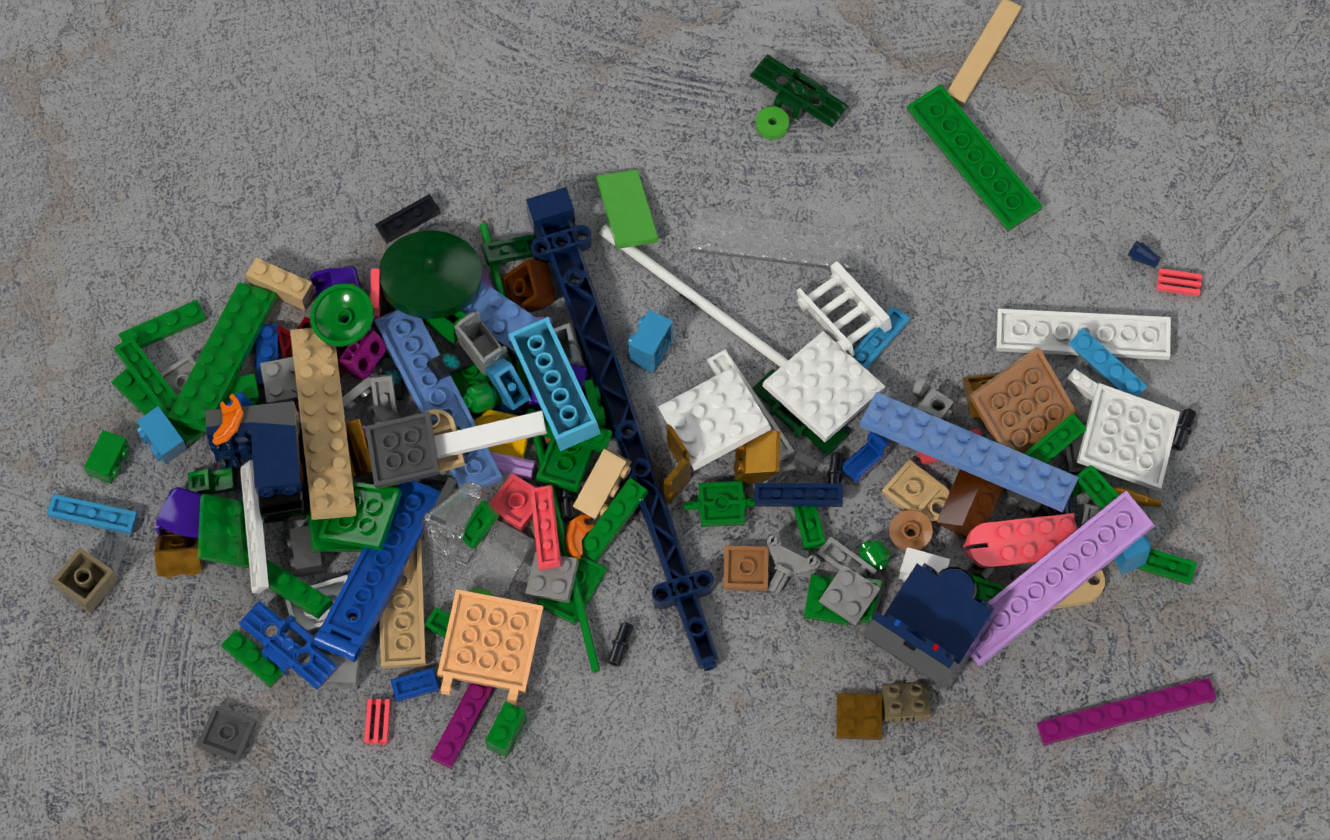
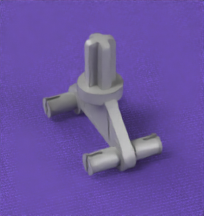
[767,535,820,594]

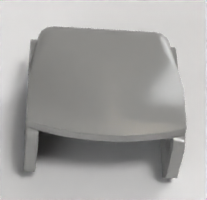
[454,311,508,376]

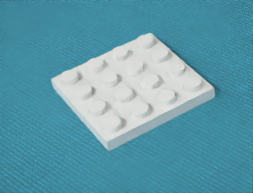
[763,331,886,442]
[658,366,771,471]
[1077,383,1180,491]

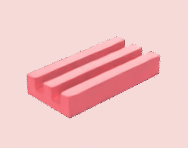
[1156,268,1202,297]
[364,699,391,745]

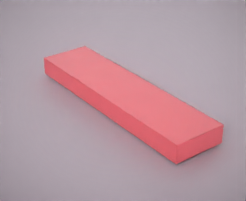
[530,485,562,571]

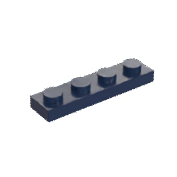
[754,483,843,507]

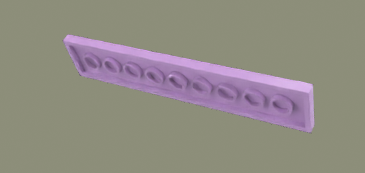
[971,491,1155,667]

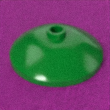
[310,284,374,347]

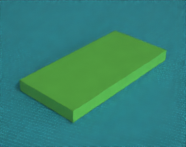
[596,169,658,249]

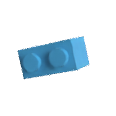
[485,358,531,410]

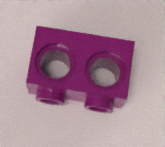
[338,329,387,380]

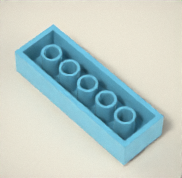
[508,317,601,451]

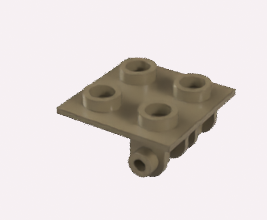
[882,682,931,724]

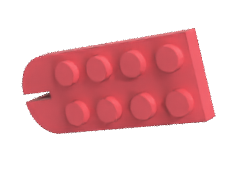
[963,513,1077,568]

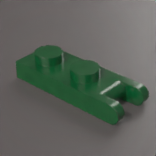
[481,235,541,266]

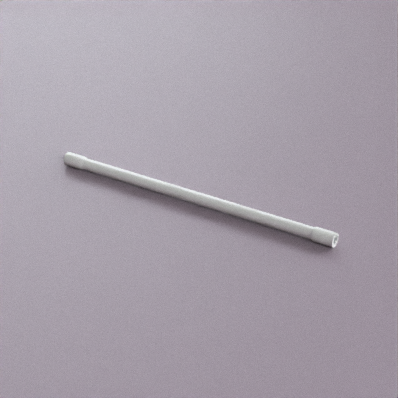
[599,224,788,367]

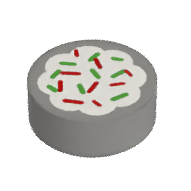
[913,376,931,398]

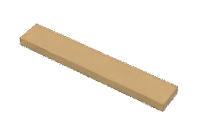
[947,0,1022,106]

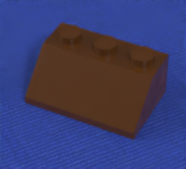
[936,469,1003,538]

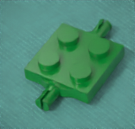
[684,481,754,527]

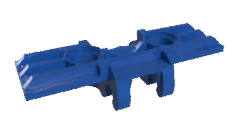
[239,600,338,690]

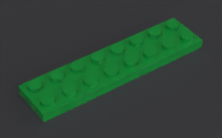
[907,84,1042,232]
[167,282,278,432]

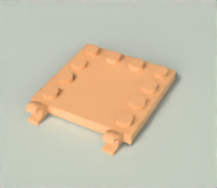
[437,589,544,706]

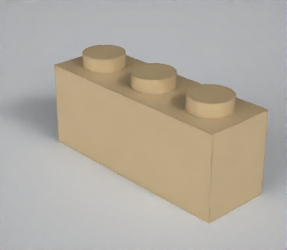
[246,257,315,310]
[573,449,631,519]

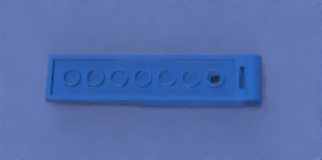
[313,480,441,662]

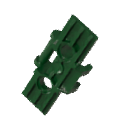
[750,54,849,128]
[752,369,849,456]

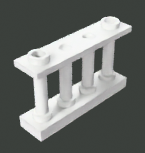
[797,261,892,356]

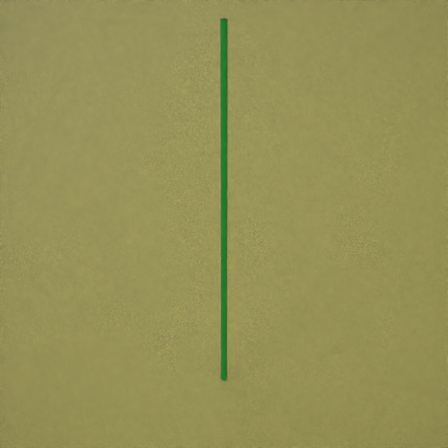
[479,223,600,673]

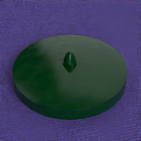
[379,230,482,319]

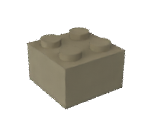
[52,547,118,614]

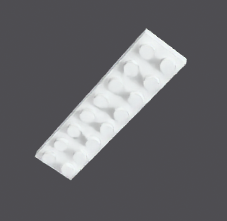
[996,309,1171,360]

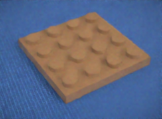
[968,347,1081,454]

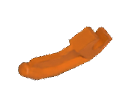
[212,394,244,445]
[565,514,594,560]

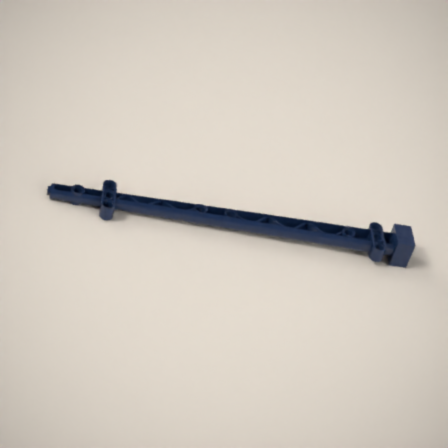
[526,187,720,671]

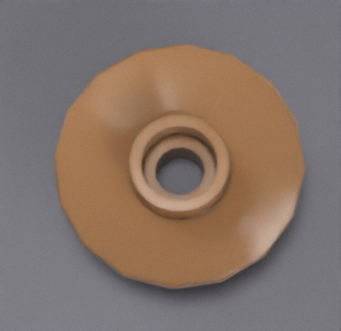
[889,510,933,551]

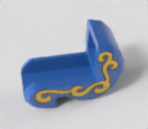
[842,432,891,482]

